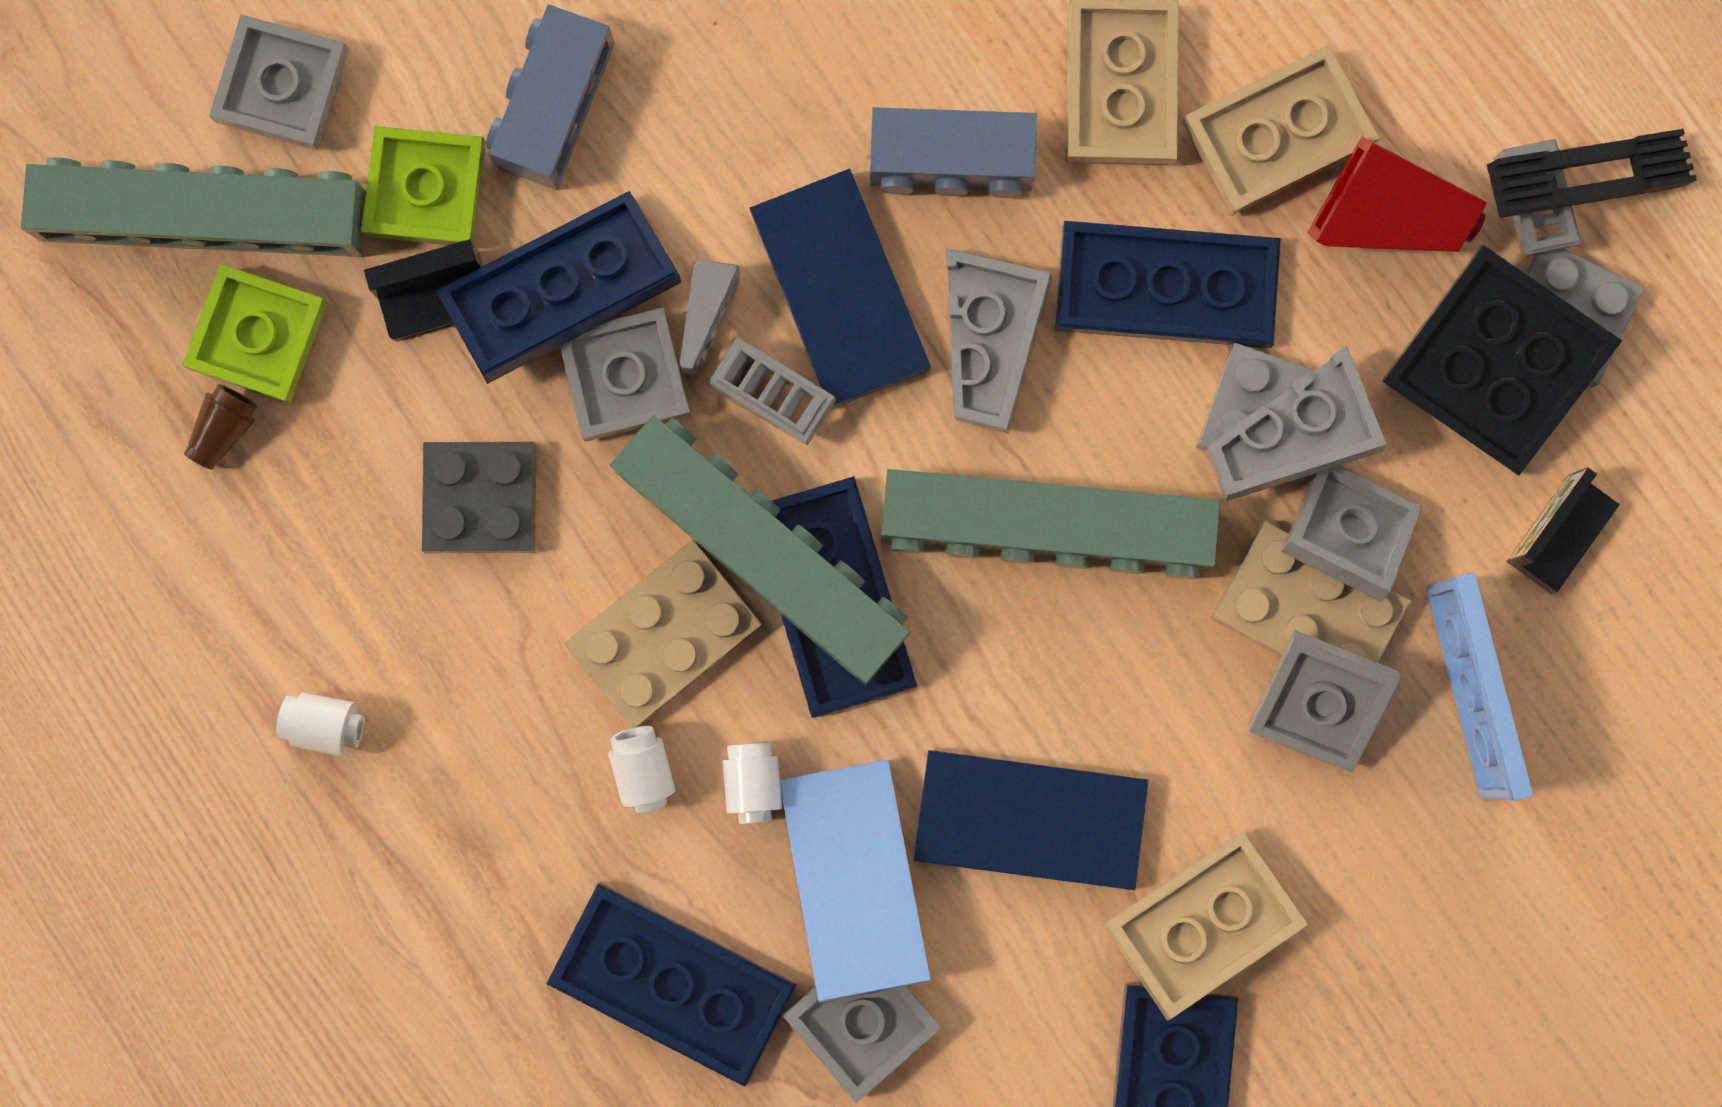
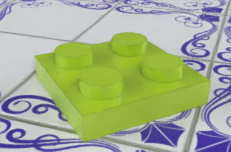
[361,126,486,245]
[182,263,328,404]

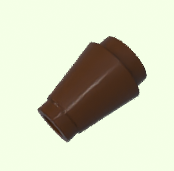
[184,384,257,470]

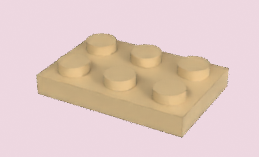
[1066,0,1179,165]
[1182,45,1380,216]
[1211,521,1411,663]
[564,539,763,728]
[1103,831,1308,1020]

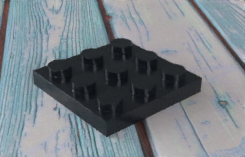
[1382,245,1623,476]

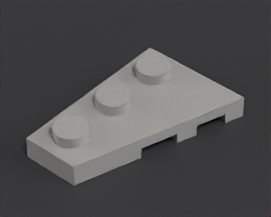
[946,248,1052,434]
[1206,345,1387,502]

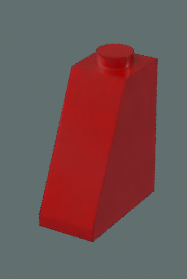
[1307,136,1487,252]

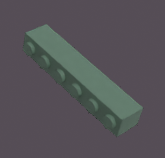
[21,157,366,257]
[610,414,910,686]
[881,469,1220,579]

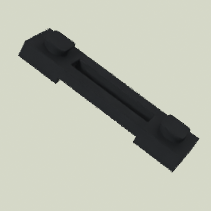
[1486,129,1697,218]

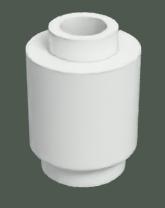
[276,692,365,757]
[608,726,676,813]
[723,742,782,824]

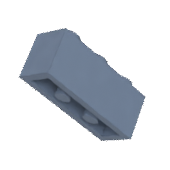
[486,4,615,190]
[870,107,1037,198]

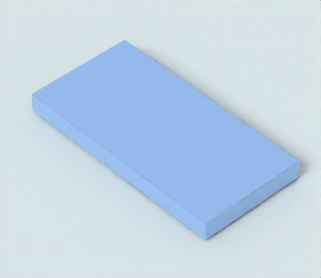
[1426,572,1533,801]
[780,759,931,1003]

